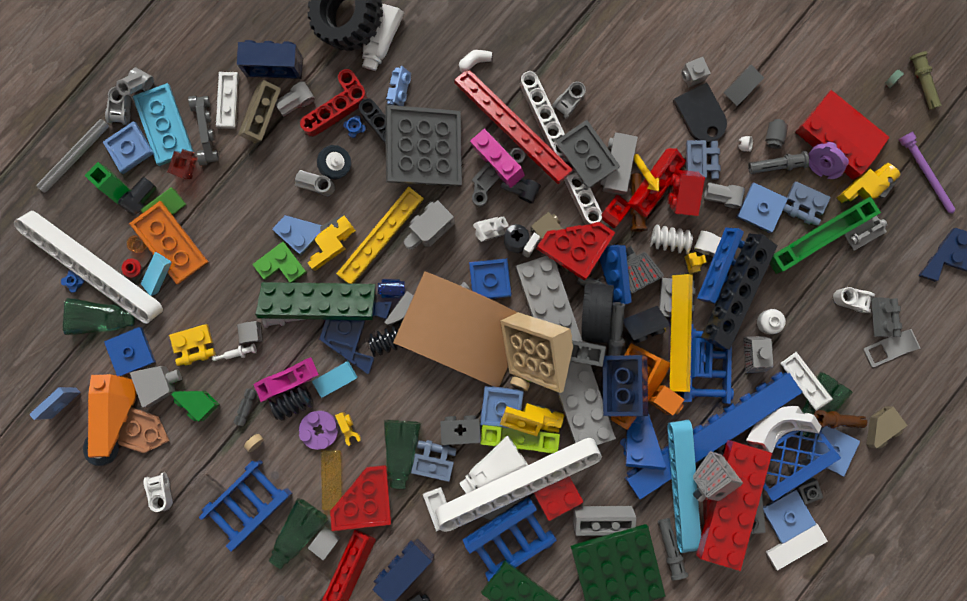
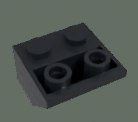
[623,306,670,344]

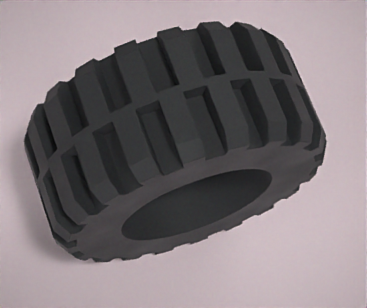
[307,0,383,51]

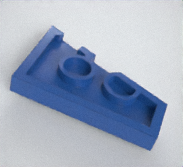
[599,245,632,304]
[625,413,666,470]

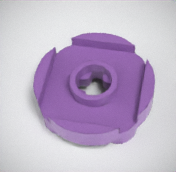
[808,142,849,179]
[299,411,339,450]

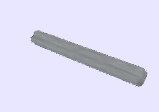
[37,119,109,192]

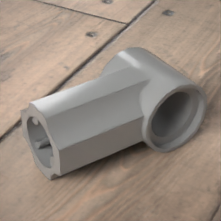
[116,67,154,96]
[275,81,315,117]
[295,170,335,196]
[704,183,745,208]

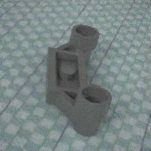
[188,96,219,166]
[472,148,525,207]

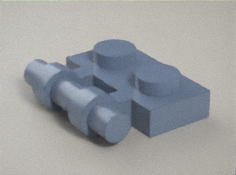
[686,140,721,180]
[783,181,830,226]
[411,440,456,481]

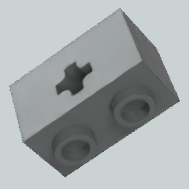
[570,340,606,366]
[440,415,481,445]

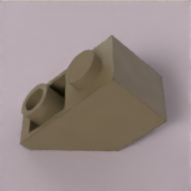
[866,406,908,449]

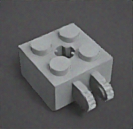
[404,200,455,250]

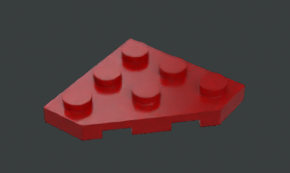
[536,222,616,281]
[330,465,391,531]

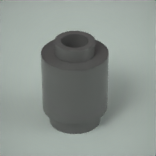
[765,119,788,149]

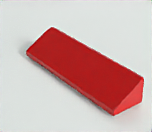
[628,148,686,217]
[322,529,376,601]

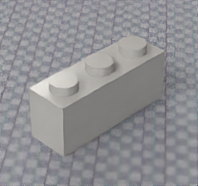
[600,132,638,196]
[573,506,636,536]

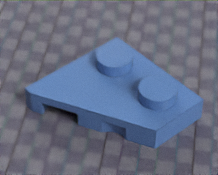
[272,215,322,255]

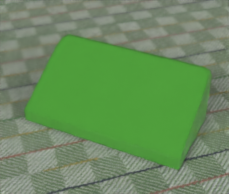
[141,188,186,215]

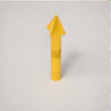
[633,154,659,192]

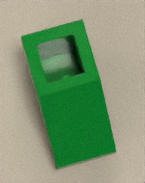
[84,162,131,206]
[171,391,220,422]

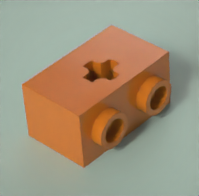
[648,385,685,416]

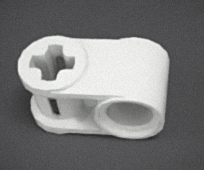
[694,231,721,257]
[833,287,875,313]
[144,472,173,512]

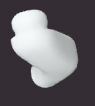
[459,50,492,73]

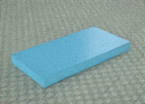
[133,83,194,166]

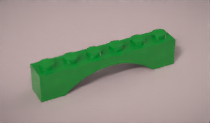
[769,196,881,274]

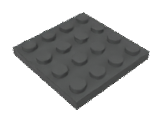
[385,105,462,186]

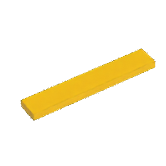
[336,187,424,284]
[670,274,693,392]

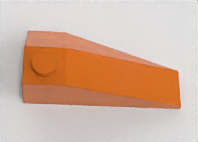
[611,343,670,430]
[88,374,137,458]

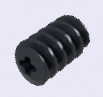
[504,224,529,254]
[368,324,404,358]
[269,386,314,421]

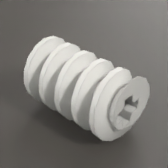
[650,225,693,254]

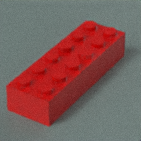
[696,440,772,571]

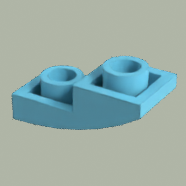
[312,361,358,398]

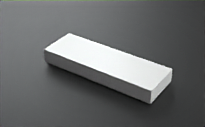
[216,72,239,129]
[780,352,833,411]
[766,524,828,570]

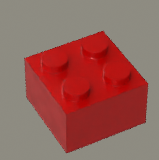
[667,169,705,216]
[534,476,583,521]

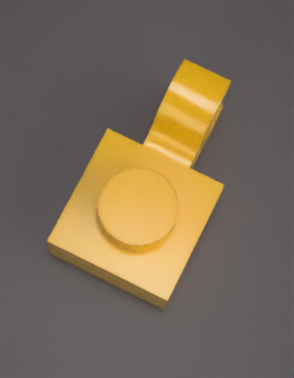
[685,252,707,275]
[335,412,361,446]

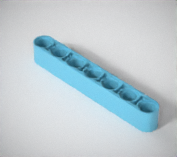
[667,420,701,553]

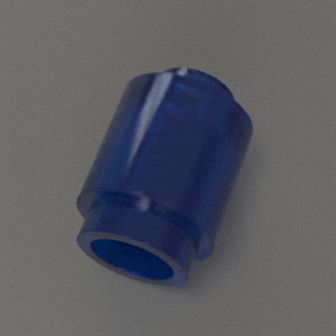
[378,279,405,298]

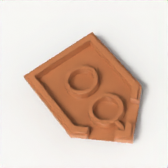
[117,407,170,453]

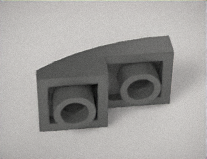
[723,64,764,106]
[787,458,823,505]

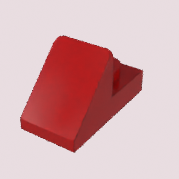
[601,195,631,228]

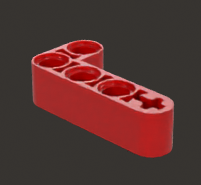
[300,69,367,137]

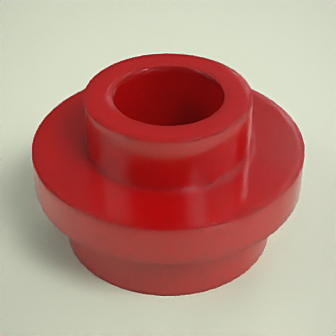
[122,258,142,278]

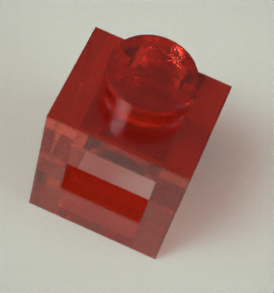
[167,149,197,179]

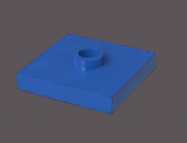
[469,258,511,299]
[104,327,155,377]

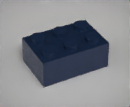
[237,40,303,79]
[603,355,648,416]
[372,538,434,601]

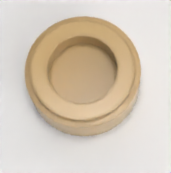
[510,377,530,391]
[244,434,264,453]

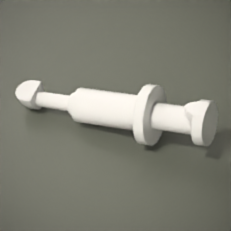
[212,344,257,361]

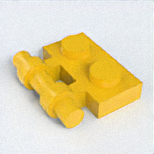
[169,324,215,366]

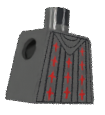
[626,246,664,294]

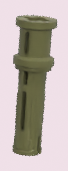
[909,51,942,110]

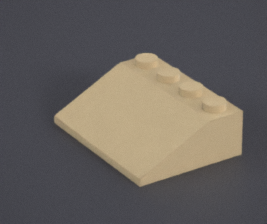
[500,312,573,393]

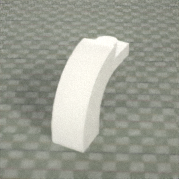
[746,406,822,453]

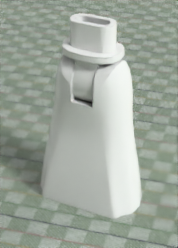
[362,4,404,71]
[460,436,528,494]

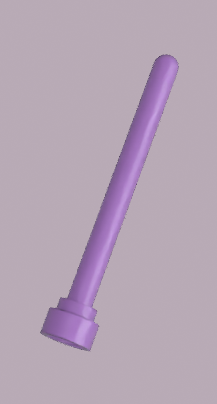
[898,131,955,214]

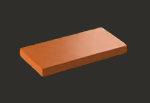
[129,201,209,285]

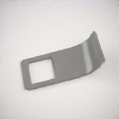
[863,329,920,367]

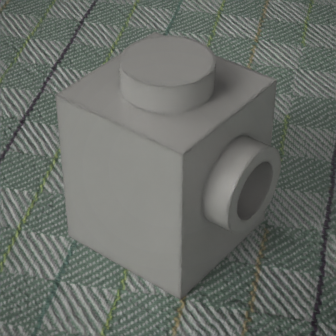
[681,57,711,88]

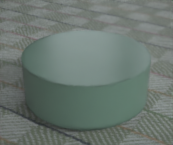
[885,70,904,88]

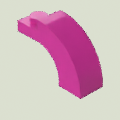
[253,357,319,402]

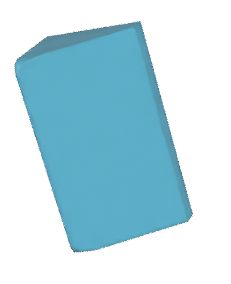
[141,252,172,296]

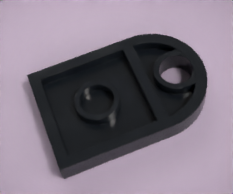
[673,83,727,143]

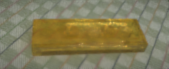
[321,450,342,510]

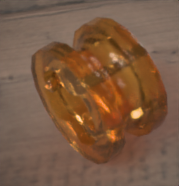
[126,235,146,253]

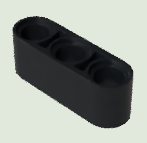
[359,99,386,145]

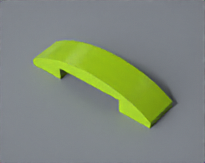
[481,425,560,453]

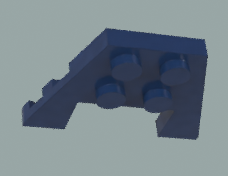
[919,228,967,282]
[319,302,392,374]

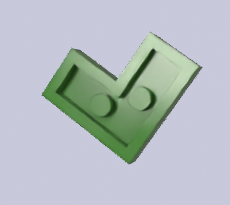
[252,242,307,283]

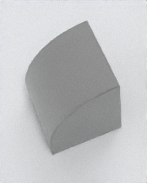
[237,321,262,344]
[308,526,340,560]

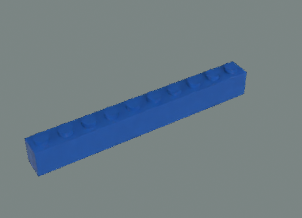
[625,372,802,499]

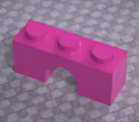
[470,129,525,188]

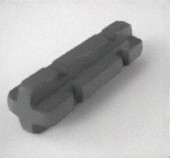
[234,389,256,426]

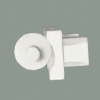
[473,216,508,242]

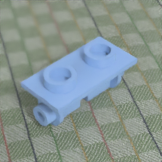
[386,66,411,106]

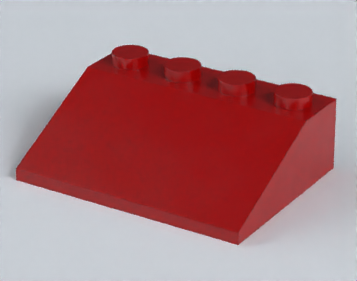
[795,90,889,180]

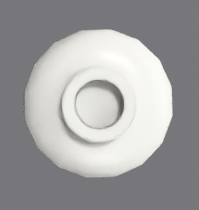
[757,309,786,335]

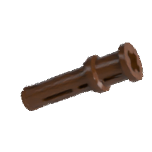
[630,173,648,232]
[814,410,868,429]

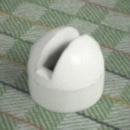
[738,136,753,152]

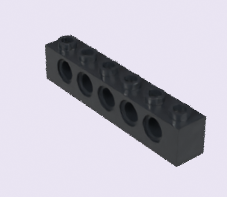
[701,233,778,350]

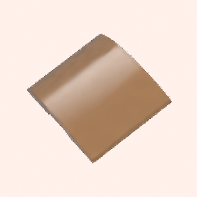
[393,271,518,387]

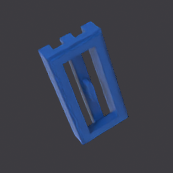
[691,338,713,378]

